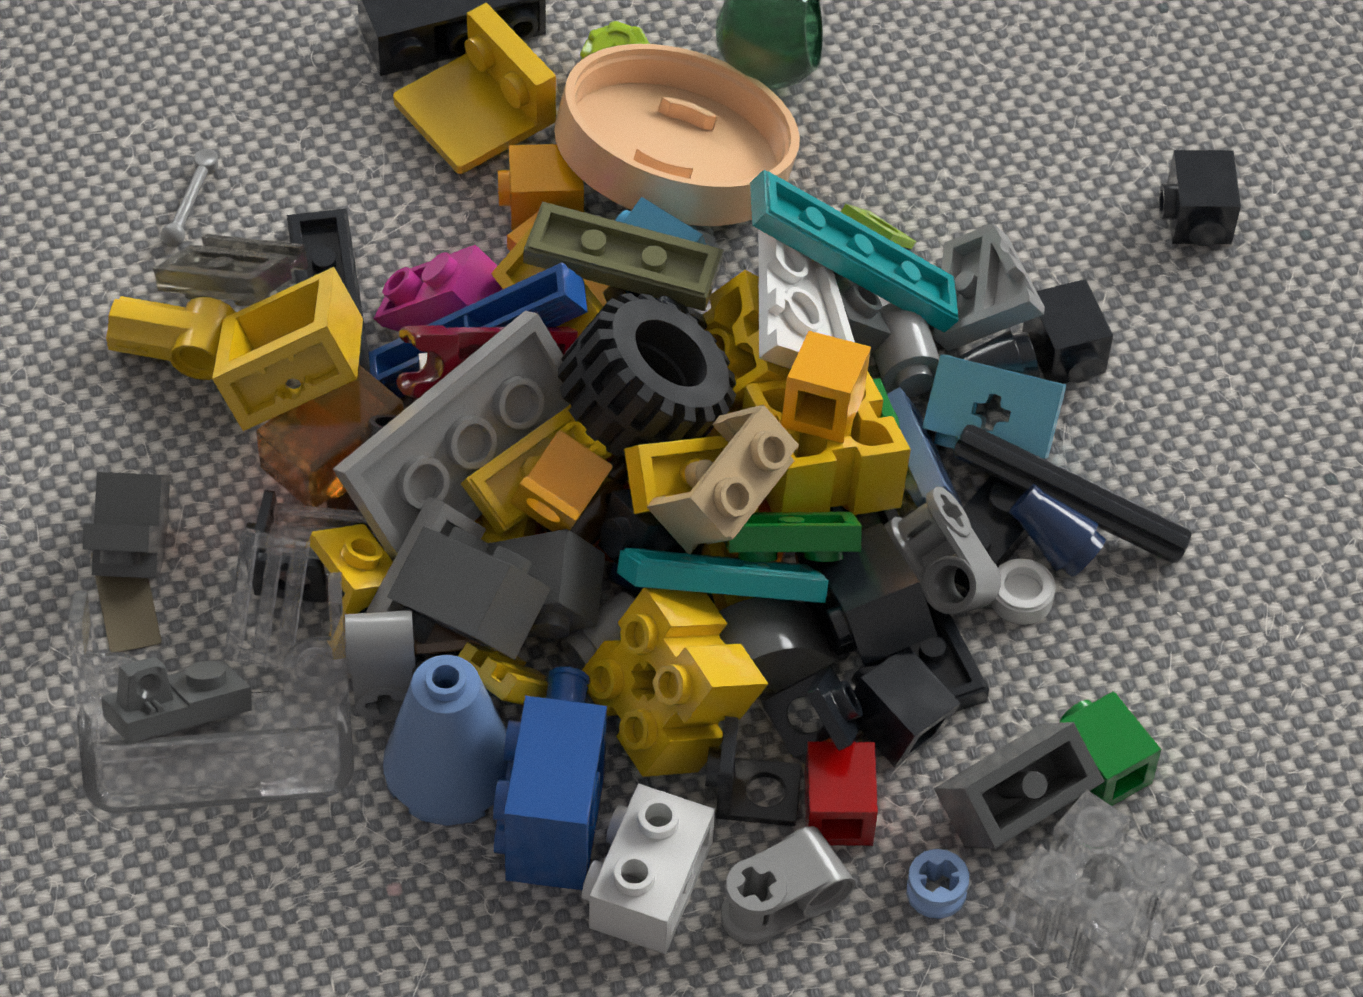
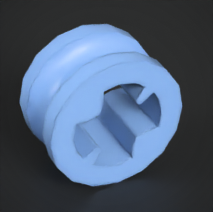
[906,849,969,919]

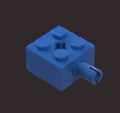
[493,666,607,891]

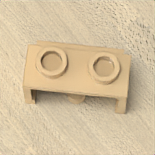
[647,405,799,554]

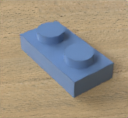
[887,387,963,508]

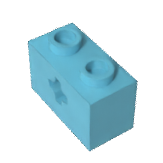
[922,354,1067,459]

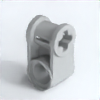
[885,486,1001,614]
[345,610,416,721]
[721,826,855,945]

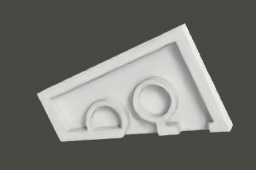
[758,229,855,369]

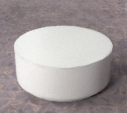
[991,559,1056,625]

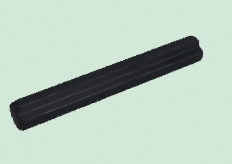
[953,425,1191,563]

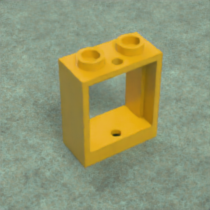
[212,267,363,431]

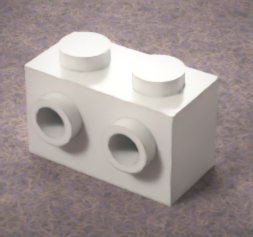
[582,783,715,954]

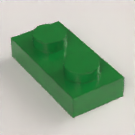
[723,512,862,562]

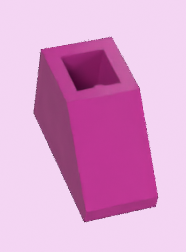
[373,245,503,332]

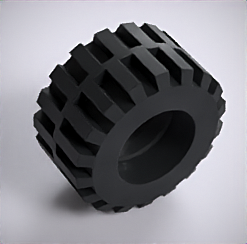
[558,293,736,458]

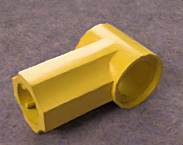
[106,296,236,380]

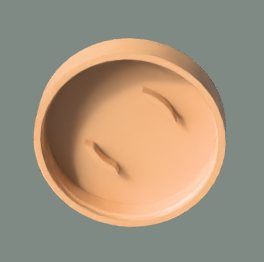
[554,44,800,226]

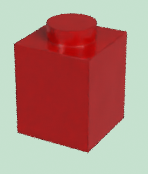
[804,738,878,846]

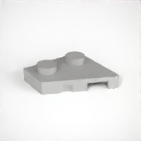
[933,223,1045,351]

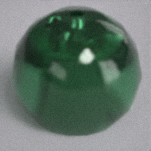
[716,0,823,90]

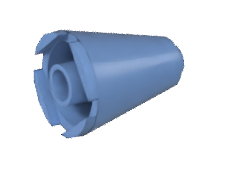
[383,655,508,826]

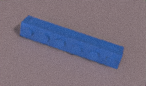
[369,262,588,401]

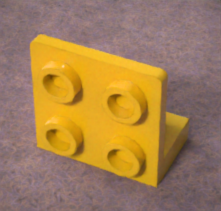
[393,3,556,174]

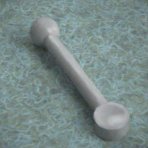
[161,149,219,246]

